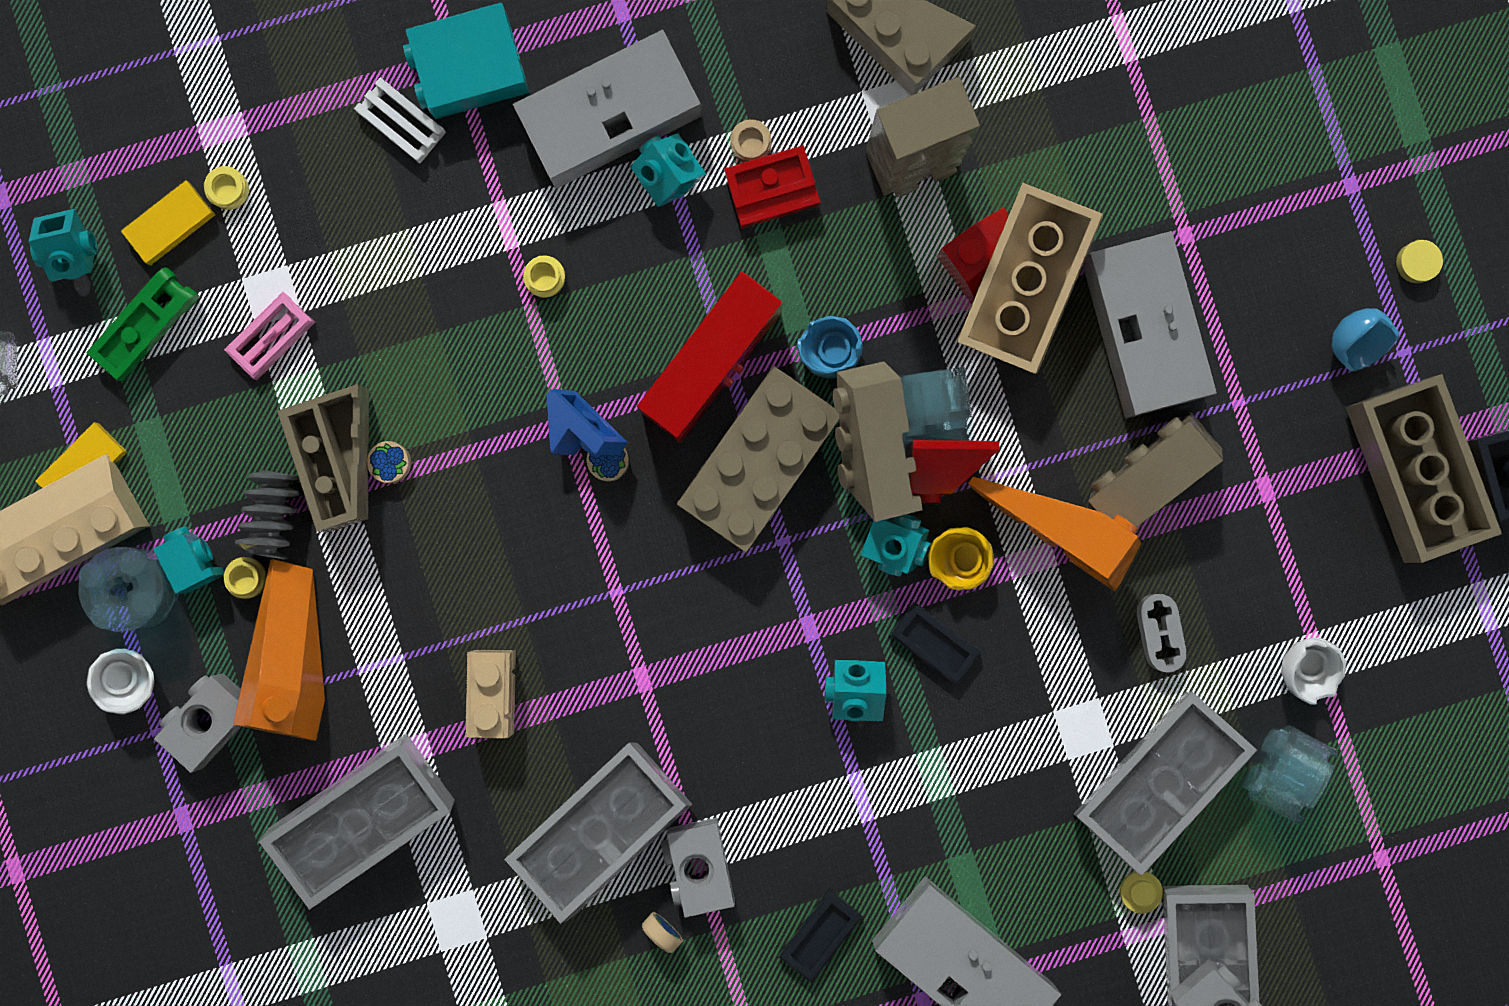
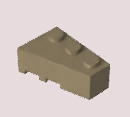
[826,0,976,96]
[833,362,922,522]
[277,384,369,532]
[1088,411,1223,527]

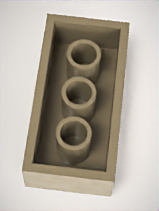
[865,76,980,197]
[677,366,839,553]
[1346,374,1502,563]

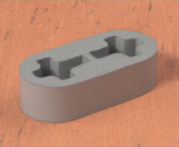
[1137,594,1186,672]

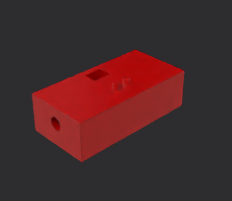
[636,271,783,443]

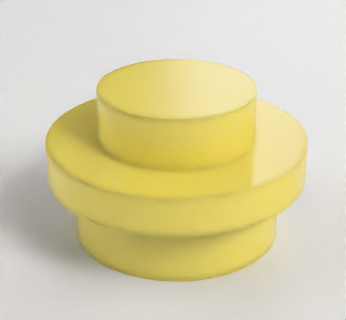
[523,256,565,298]
[224,557,267,599]
[1120,871,1163,914]

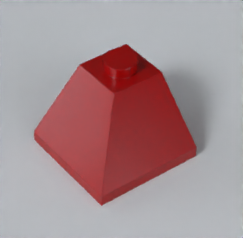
[936,207,1009,305]
[906,440,1000,503]

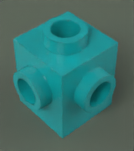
[630,133,706,207]
[28,209,98,282]
[861,514,931,576]
[825,660,886,721]

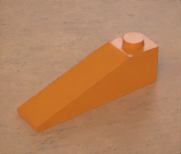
[968,477,1141,592]
[233,559,325,741]

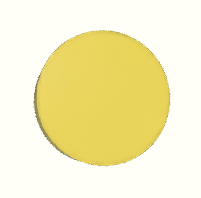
[204,166,249,210]
[1396,240,1443,283]

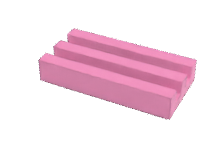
[224,292,315,380]

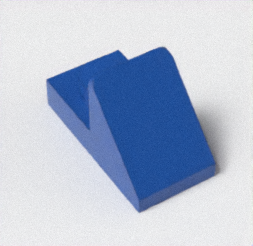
[546,389,628,456]

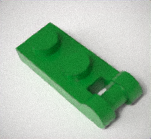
[86,267,199,382]

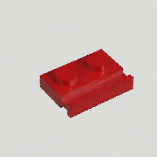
[724,145,821,229]

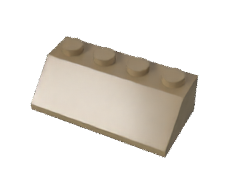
[957,183,1103,374]
[0,453,150,605]

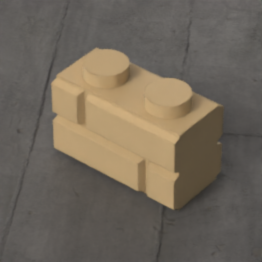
[466,650,516,738]

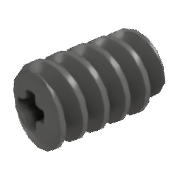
[235,470,300,559]

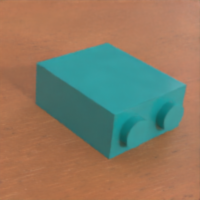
[403,2,530,119]

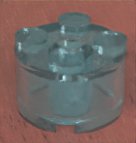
[899,367,972,437]
[78,547,179,632]
[1242,725,1338,824]

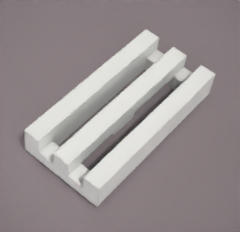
[354,77,446,163]

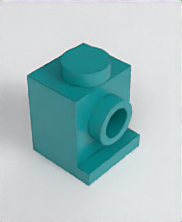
[153,526,224,594]

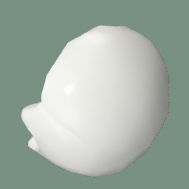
[1281,638,1347,705]
[87,649,154,715]

